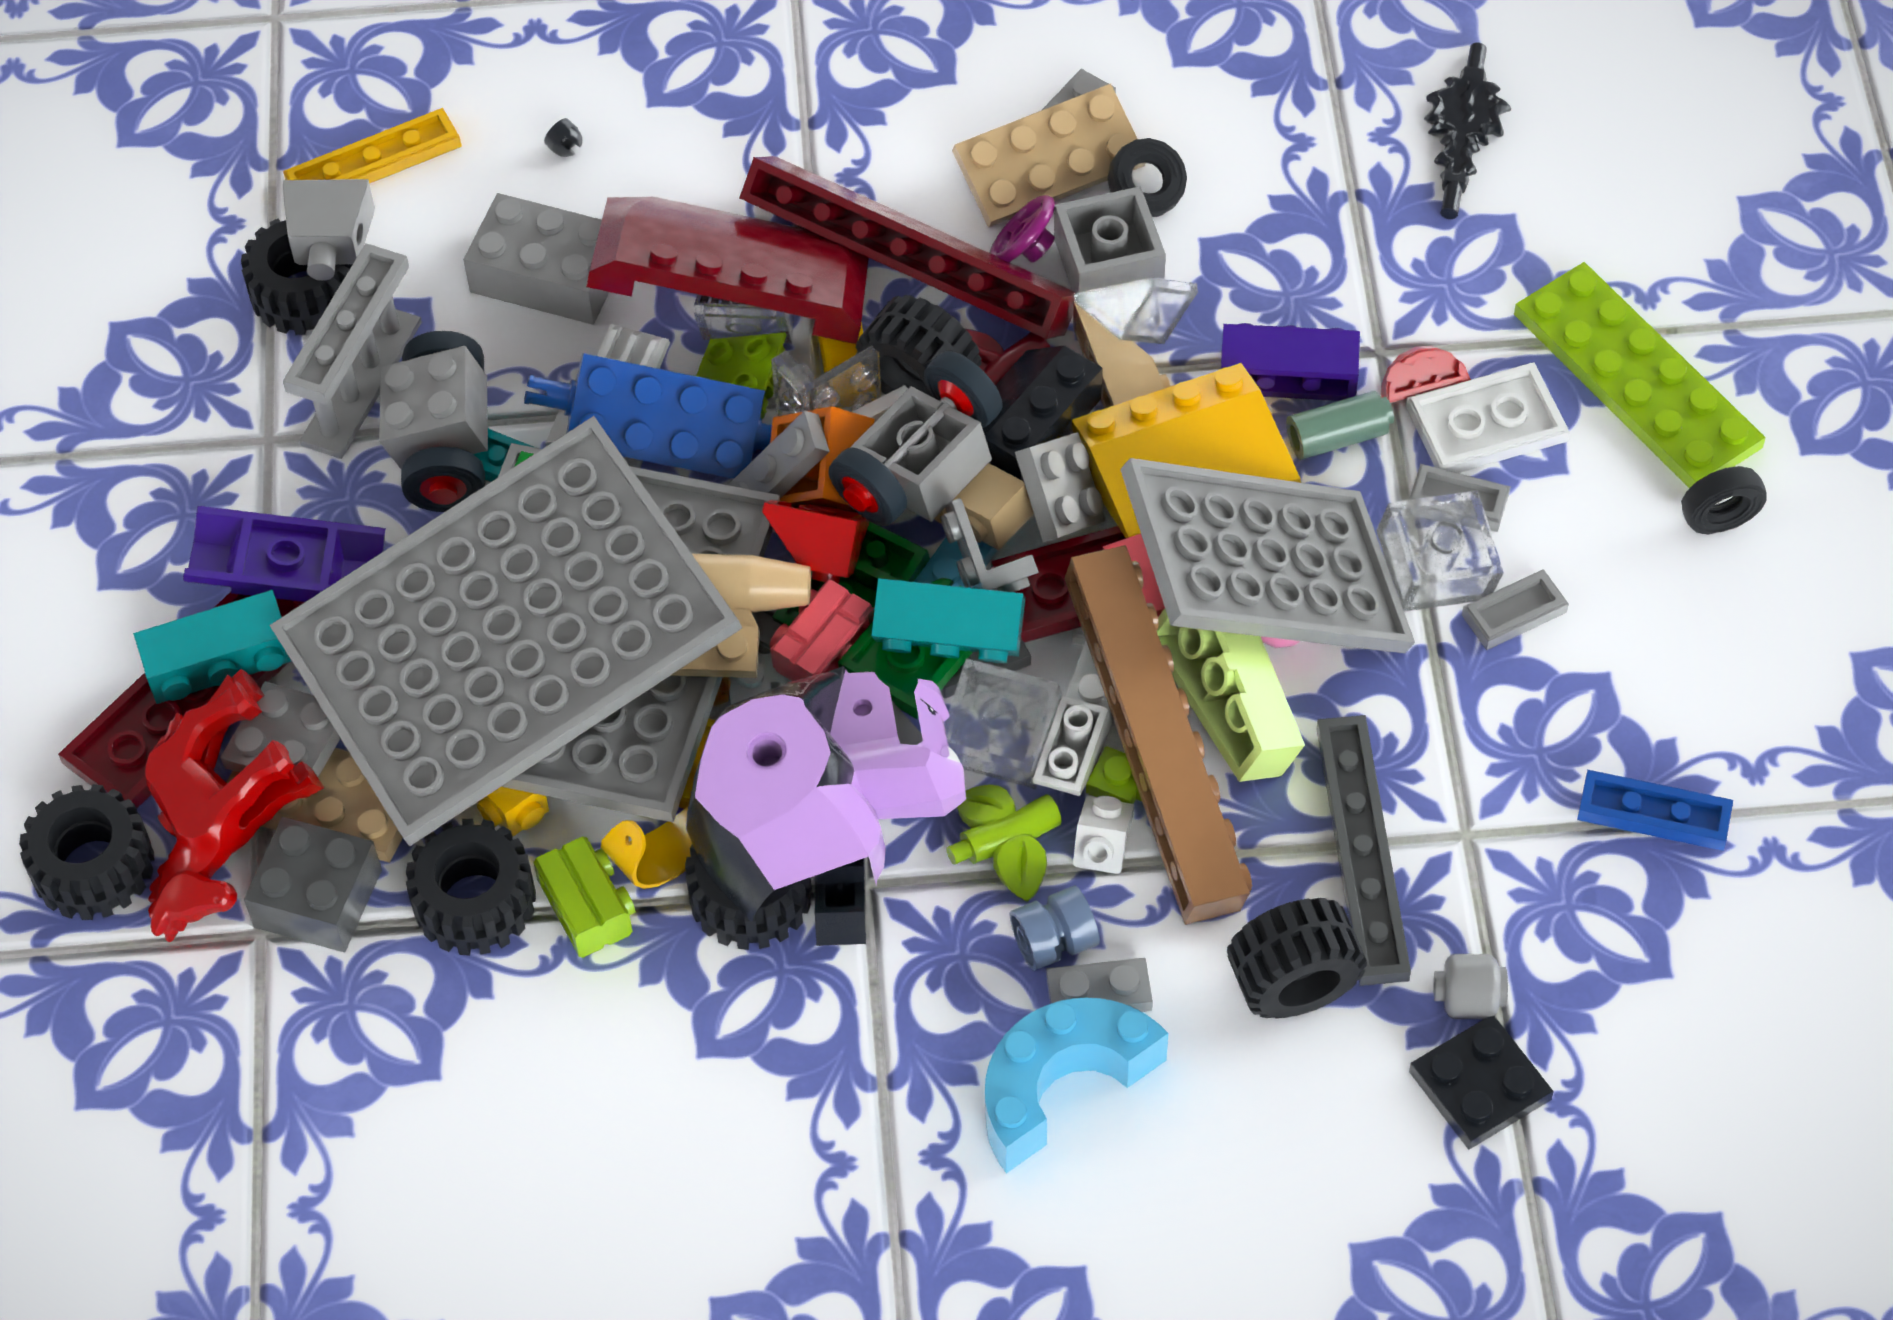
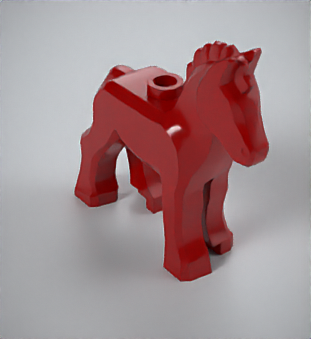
[145,669,325,942]

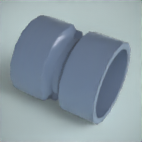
[1009,885,1100,971]

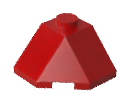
[762,500,869,584]

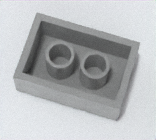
[463,193,609,325]

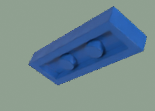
[1577,769,1734,851]

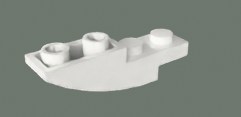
[1033,640,1114,796]

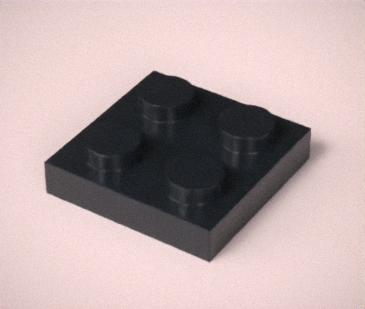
[1409,1016,1554,1150]

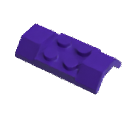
[183,506,386,602]

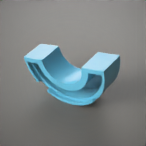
[985,998,1169,1174]

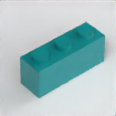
[871,578,1025,663]
[133,590,292,704]

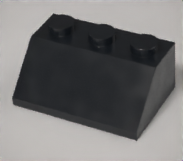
[983,345,1103,481]

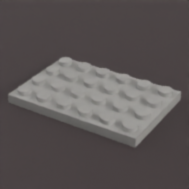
[1120,458,1415,653]

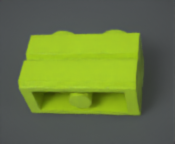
[533,836,636,958]

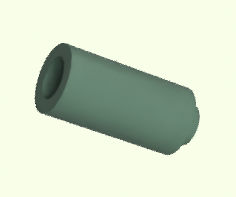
[1286,391,1394,460]

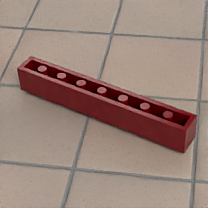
[739,156,1081,339]

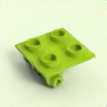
[696,332,787,419]

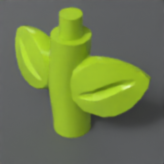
[946,784,1062,902]

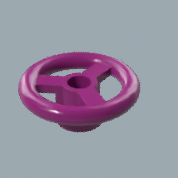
[989,195,1055,263]

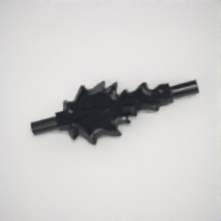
[1424,42,1512,219]

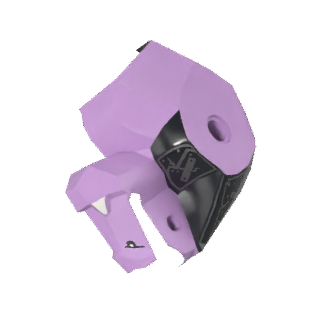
[686,666,966,922]

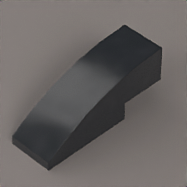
[814,858,866,946]

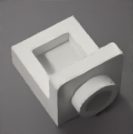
[1073,796,1134,874]

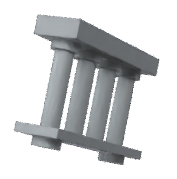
[283,243,422,459]

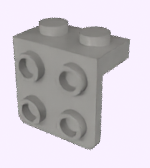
[940,498,1039,592]

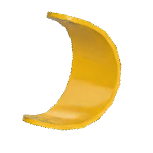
[600,805,692,889]

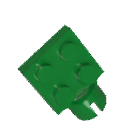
[838,578,973,719]

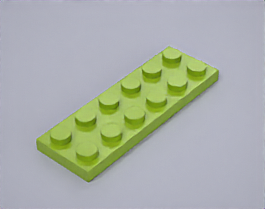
[1514,262,1766,488]

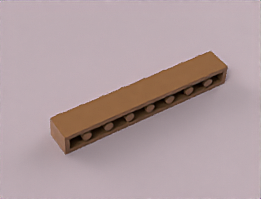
[1064,545,1252,925]

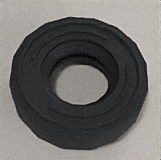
[1107,138,1187,217]
[1681,466,1767,535]

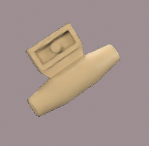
[670,553,811,678]

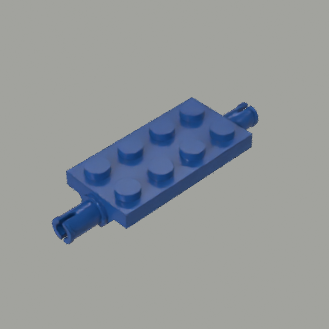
[524,353,772,479]

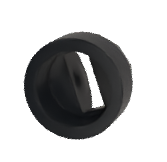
[544,118,582,157]

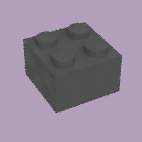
[244,816,382,953]

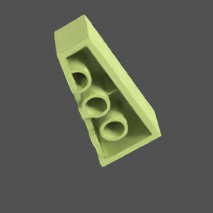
[1157,609,1305,782]

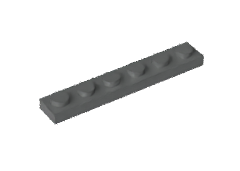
[1316,715,1411,986]

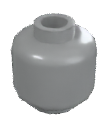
[1433,954,1508,1019]

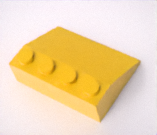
[1072,363,1301,538]

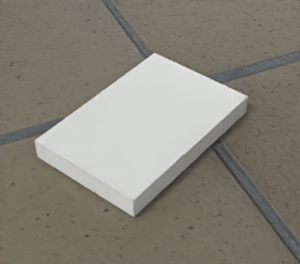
[1406,362,1570,473]

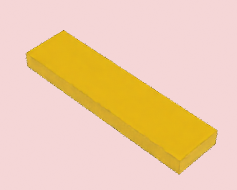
[283,107,462,184]

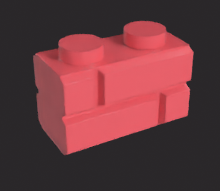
[770,579,874,681]

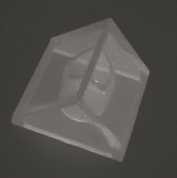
[1074,277,1198,344]

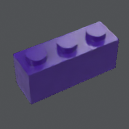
[1220,323,1360,401]

